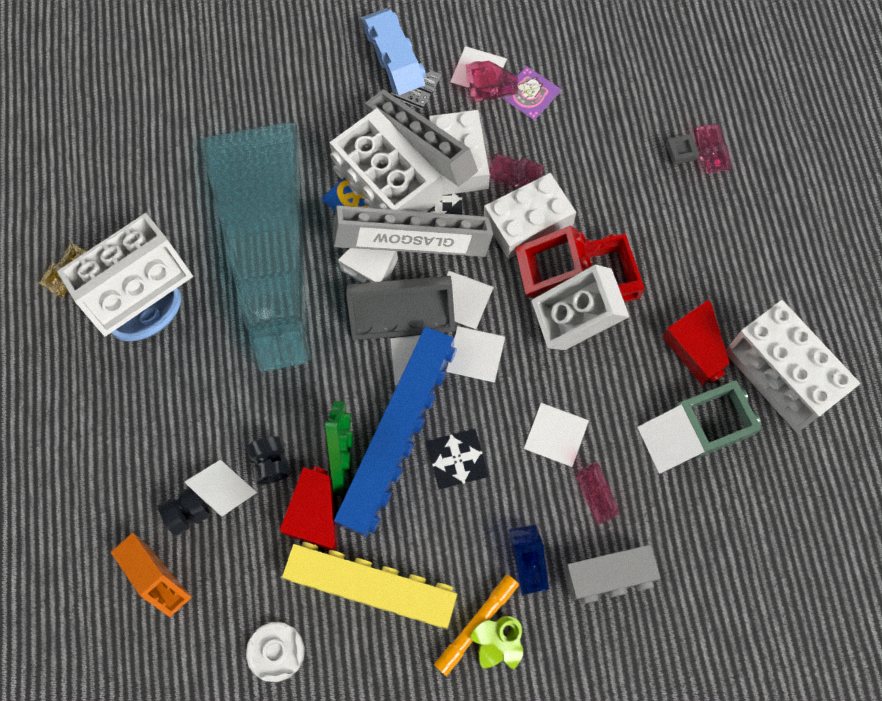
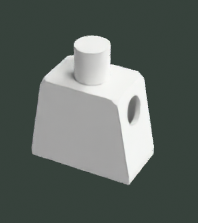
[338,248,398,283]

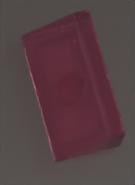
[576,462,620,524]

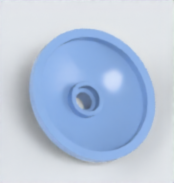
[111,287,181,341]

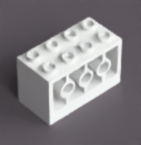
[329,108,442,212]
[57,213,193,337]
[726,300,861,433]

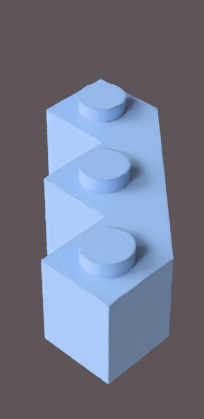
[360,8,426,95]

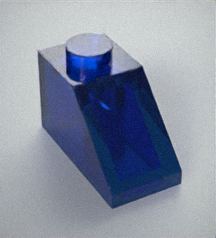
[509,524,549,595]

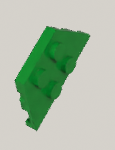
[325,401,353,496]

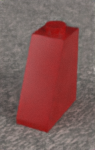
[662,300,729,386]
[280,466,338,551]

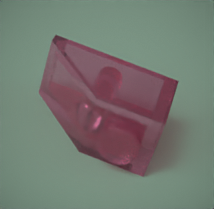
[465,60,518,102]

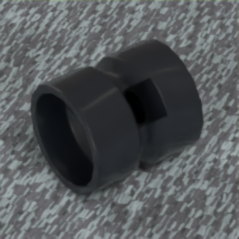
[246,436,291,485]
[157,487,211,537]

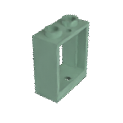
[674,380,762,459]

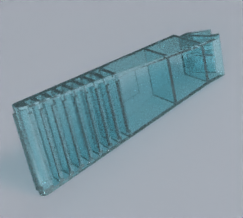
[200,122,312,371]

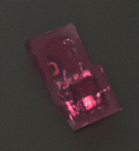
[693,124,732,174]
[489,153,544,187]

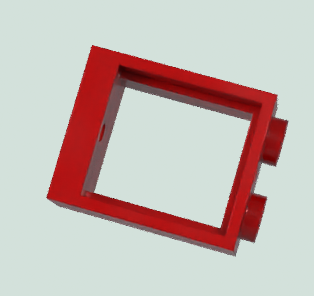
[515,225,593,299]
[584,233,645,302]

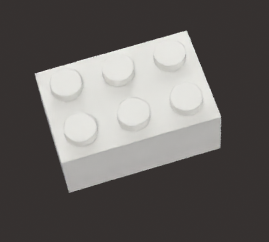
[429,110,490,195]
[484,173,576,259]
[531,265,629,350]

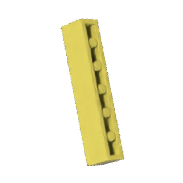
[282,542,457,630]

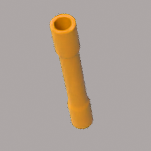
[433,574,519,676]

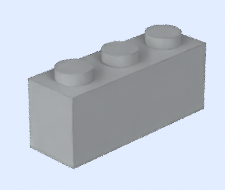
[565,545,661,604]

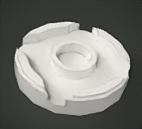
[246,622,305,682]

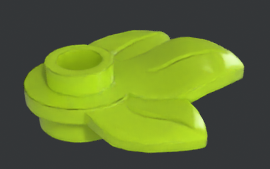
[470,616,523,669]

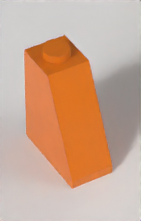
[111,533,192,617]

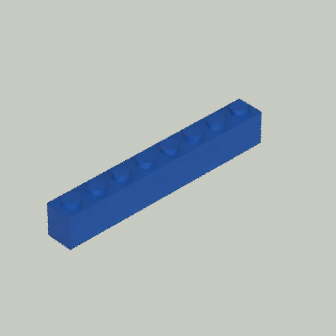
[334,326,457,538]

